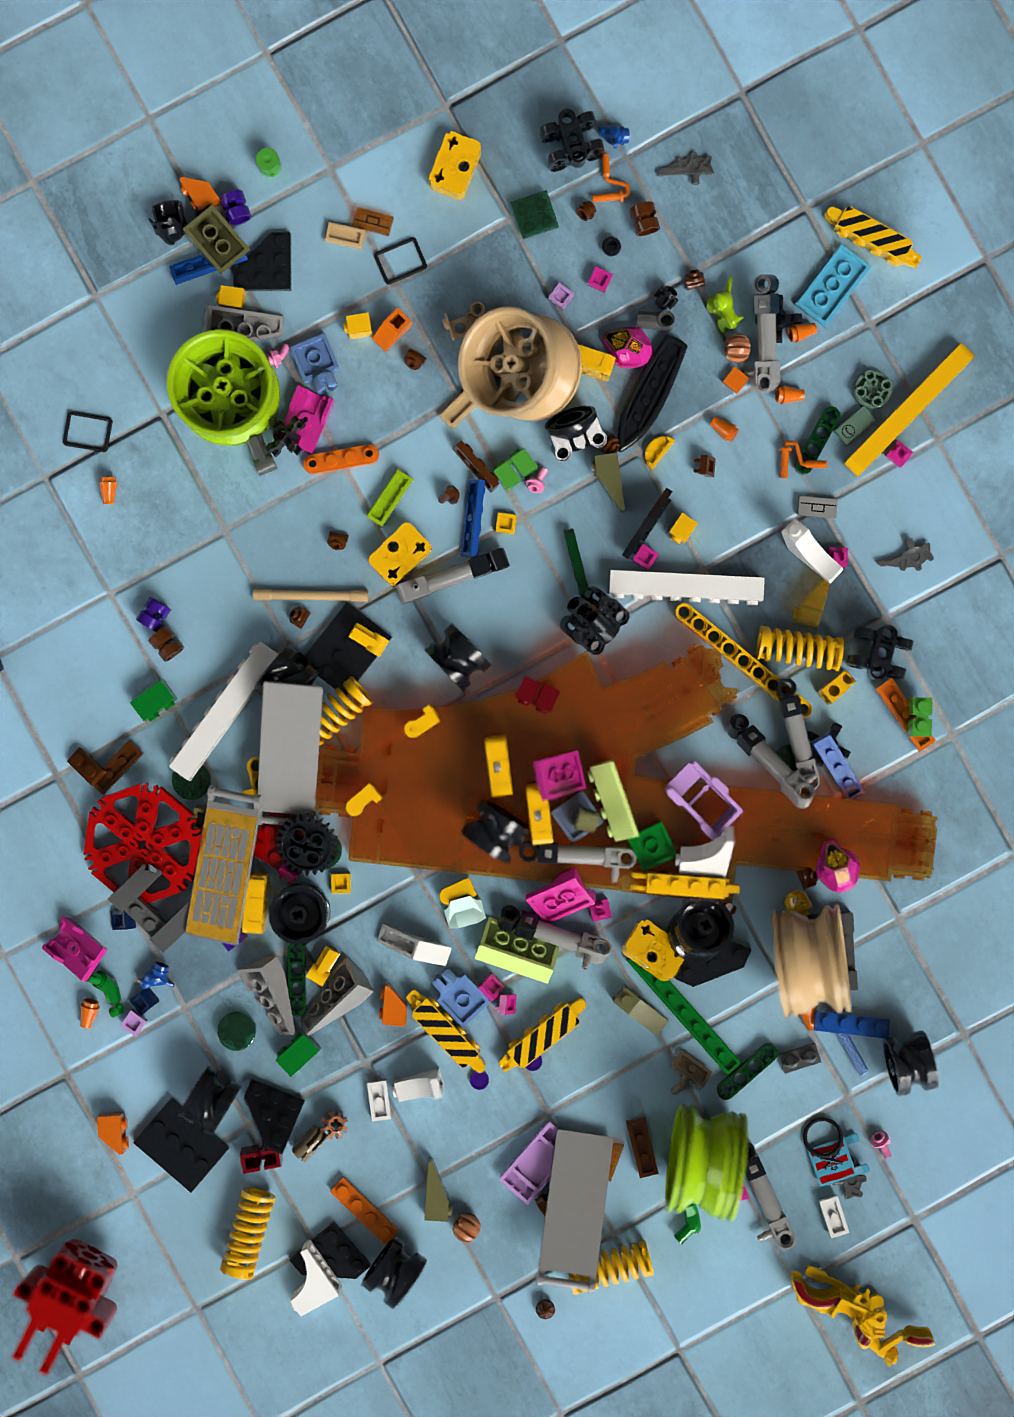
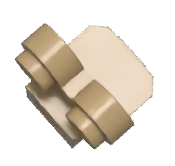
[442,301,485,341]

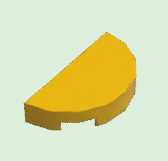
[645,436,675,470]

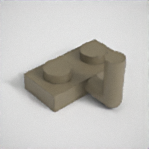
[670,1050,712,1094]

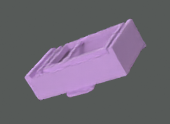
[664,760,743,840]

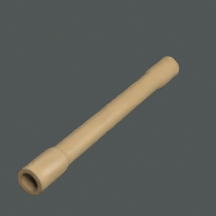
[253,589,369,602]

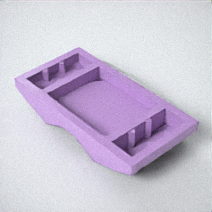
[499,1121,558,1206]

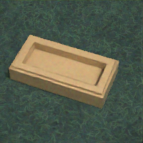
[324,222,366,250]
[439,391,476,430]

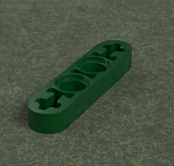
[795,406,840,475]
[564,528,588,598]
[287,944,307,1017]
[716,1043,778,1100]

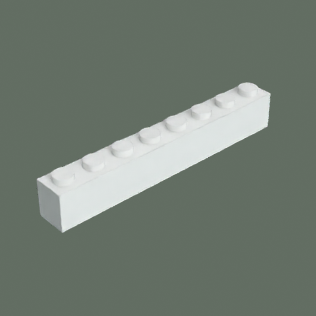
[608,570,764,605]
[169,642,279,781]

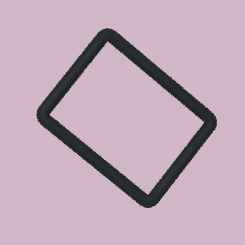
[374,237,427,285]
[63,411,113,452]

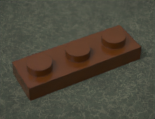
[453,440,499,493]
[94,740,144,795]
[626,1116,659,1178]

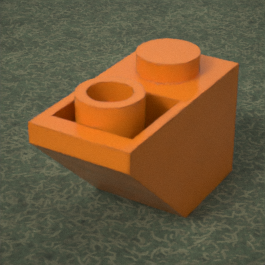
[179,177,221,213]
[372,307,412,353]
[379,984,408,1026]
[97,1112,129,1155]

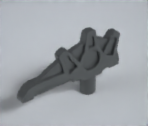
[657,151,714,185]
[876,538,934,571]
[833,1154,867,1200]

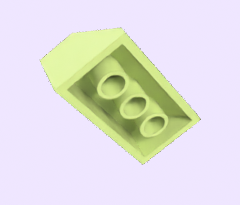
[587,758,639,841]
[475,917,560,984]

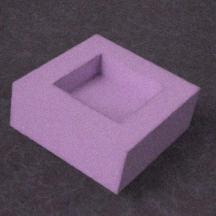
[548,282,575,310]
[120,1009,148,1037]

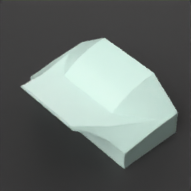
[444,896,486,929]

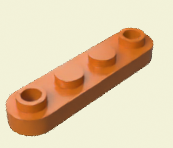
[303,444,379,475]

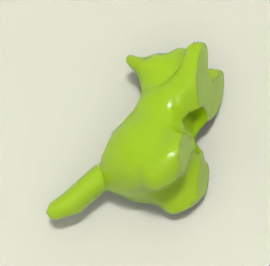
[706,276,744,334]

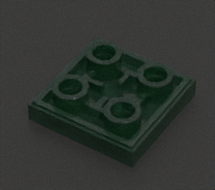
[510,190,559,240]

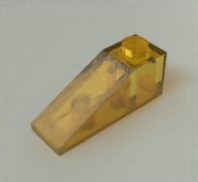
[792,578,831,629]

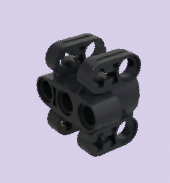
[540,108,605,172]
[560,586,630,655]
[846,625,914,680]

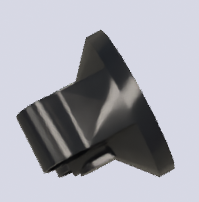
[545,406,607,462]

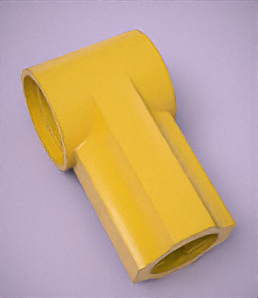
[348,623,389,657]
[306,945,341,986]

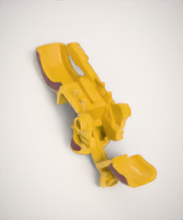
[790,1264,935,1367]

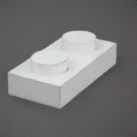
[367,1079,391,1122]
[818,1194,850,1239]

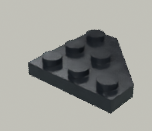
[233,232,292,291]
[622,487,673,559]
[675,940,751,987]
[243,1079,305,1155]
[289,1221,371,1279]

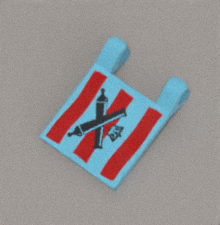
[808,1133,870,1187]

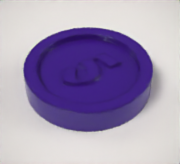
[525,1055,542,1071]
[470,1071,489,1090]

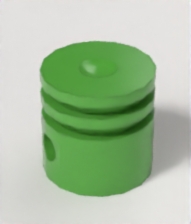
[256,148,281,177]

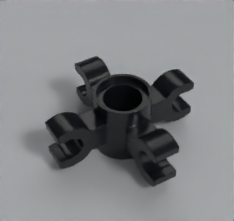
[755,295,802,343]
[265,415,306,457]
[807,722,851,767]

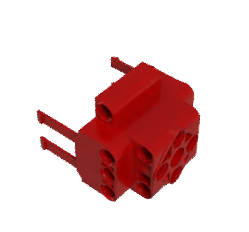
[11,1239,118,1376]

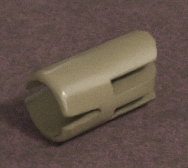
[292,1125,327,1162]

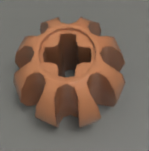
[724,334,750,363]
[320,1110,348,1139]
[452,1213,481,1243]

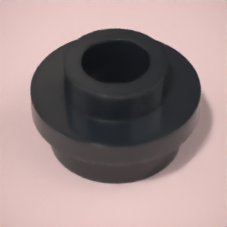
[602,237,621,256]

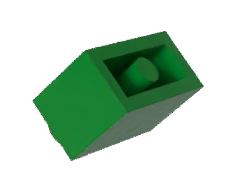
[130,680,178,722]
[275,1032,321,1077]

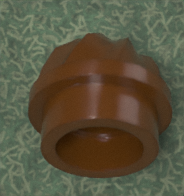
[577,201,597,221]
[536,1299,555,1319]

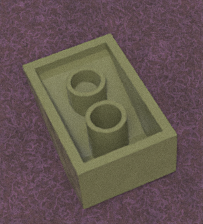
[183,205,250,274]

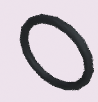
[803,1117,843,1158]

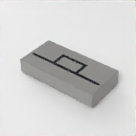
[797,496,838,519]

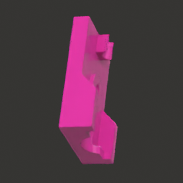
[283,385,334,454]
[534,750,586,801]
[525,868,596,923]
[42,916,108,982]

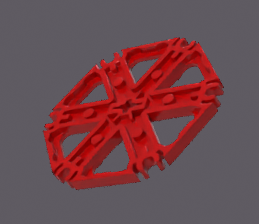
[83,783,202,904]

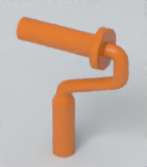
[593,154,630,203]
[779,441,828,478]

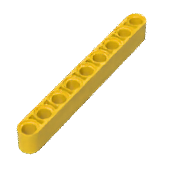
[844,343,976,477]
[674,603,812,718]

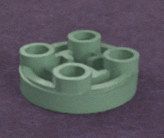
[853,370,893,409]

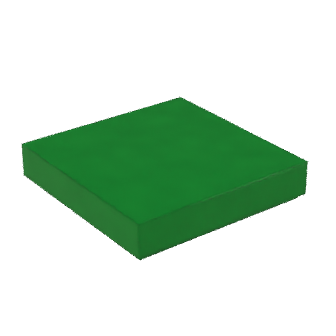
[628,820,677,872]

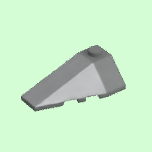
[203,305,284,341]
[238,956,295,1036]
[300,957,374,1036]

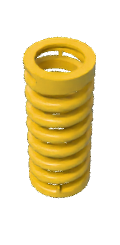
[756,626,844,671]
[319,676,373,745]
[220,1187,276,1280]
[568,1240,654,1295]

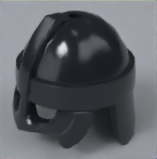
[148,200,187,245]

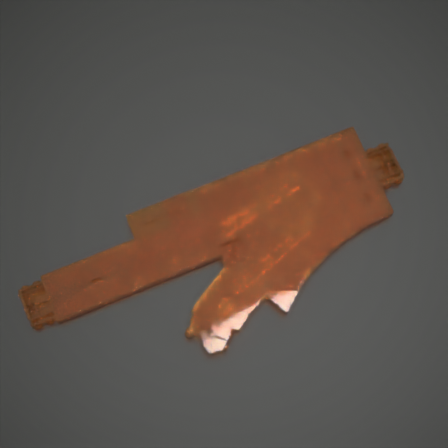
[315,644,938,904]

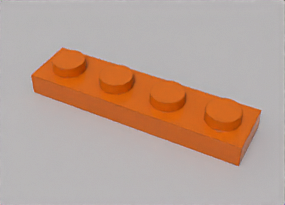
[875,678,936,752]
[330,1176,399,1245]

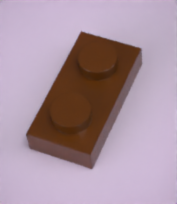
[67,747,106,786]

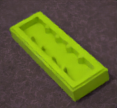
[366,469,414,527]

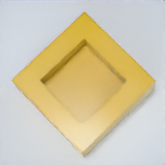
[495,512,517,535]
[331,873,351,894]

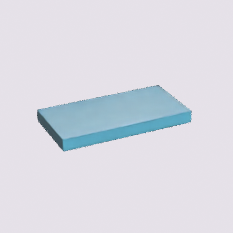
[795,243,872,328]

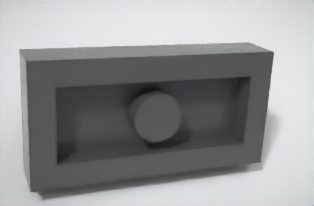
[778,1043,821,1074]

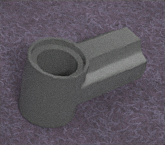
[637,310,675,332]
[247,435,277,476]

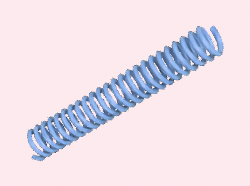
[823,1006,869,1076]

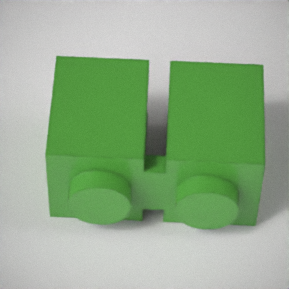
[493,449,538,492]
[907,697,932,737]

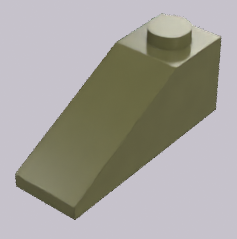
[591,453,625,512]
[612,985,669,1036]
[424,1158,453,1222]

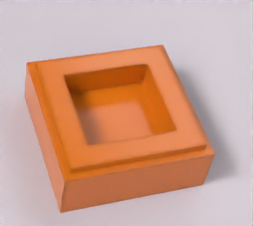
[722,367,750,394]

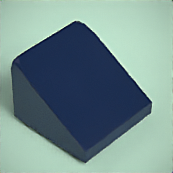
[111,910,136,930]
[130,987,159,1015]

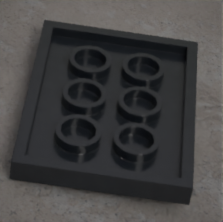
[304,602,392,696]
[133,1098,230,1193]

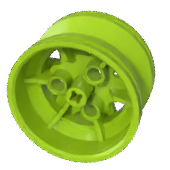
[167,330,281,446]
[665,1103,748,1222]

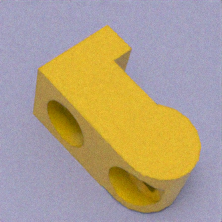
[817,669,856,705]
[404,704,441,738]
[346,782,383,816]
[439,877,477,905]

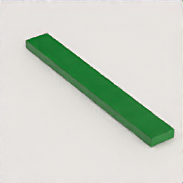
[626,955,742,1076]

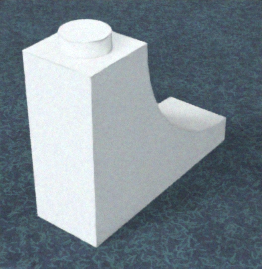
[781,518,843,583]
[675,826,734,878]
[377,924,452,966]
[392,1068,444,1102]
[290,1240,342,1316]

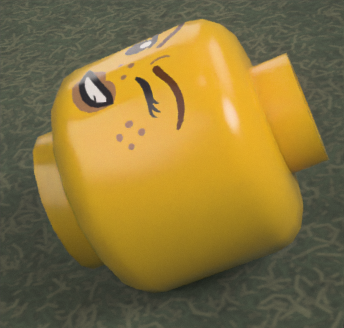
[784,889,813,916]

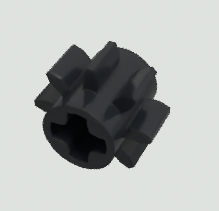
[654,286,679,310]

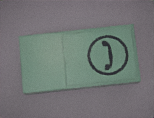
[834,406,876,446]

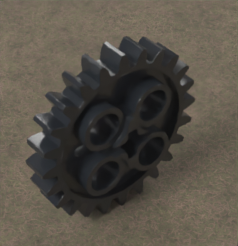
[275,813,339,876]

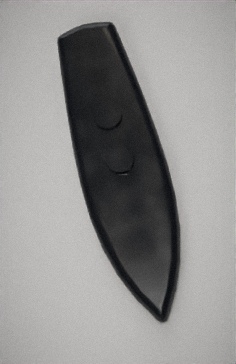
[618,335,688,453]

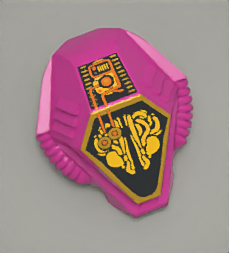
[602,326,652,369]
[816,839,860,893]

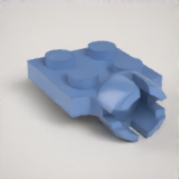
[290,333,340,394]
[433,968,491,1028]

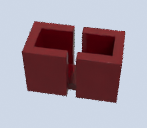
[515,676,561,715]
[239,1144,283,1174]

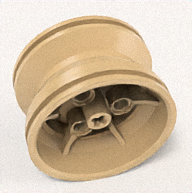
[458,307,582,421]
[772,904,852,1017]

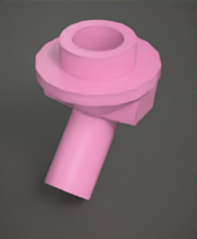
[267,344,290,369]
[526,466,549,493]
[870,1131,892,1159]

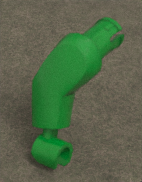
[84,970,124,1018]
[674,1203,701,1245]

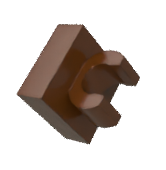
[693,455,716,477]

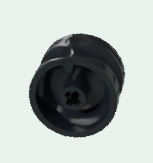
[424,623,492,692]
[254,645,321,696]
[460,798,531,863]
[269,883,331,944]
[668,897,734,963]
[883,1030,939,1096]
[177,1066,242,1137]
[361,1236,427,1309]

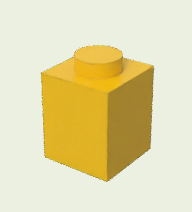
[216,285,246,310]
[343,312,373,339]
[668,513,698,544]

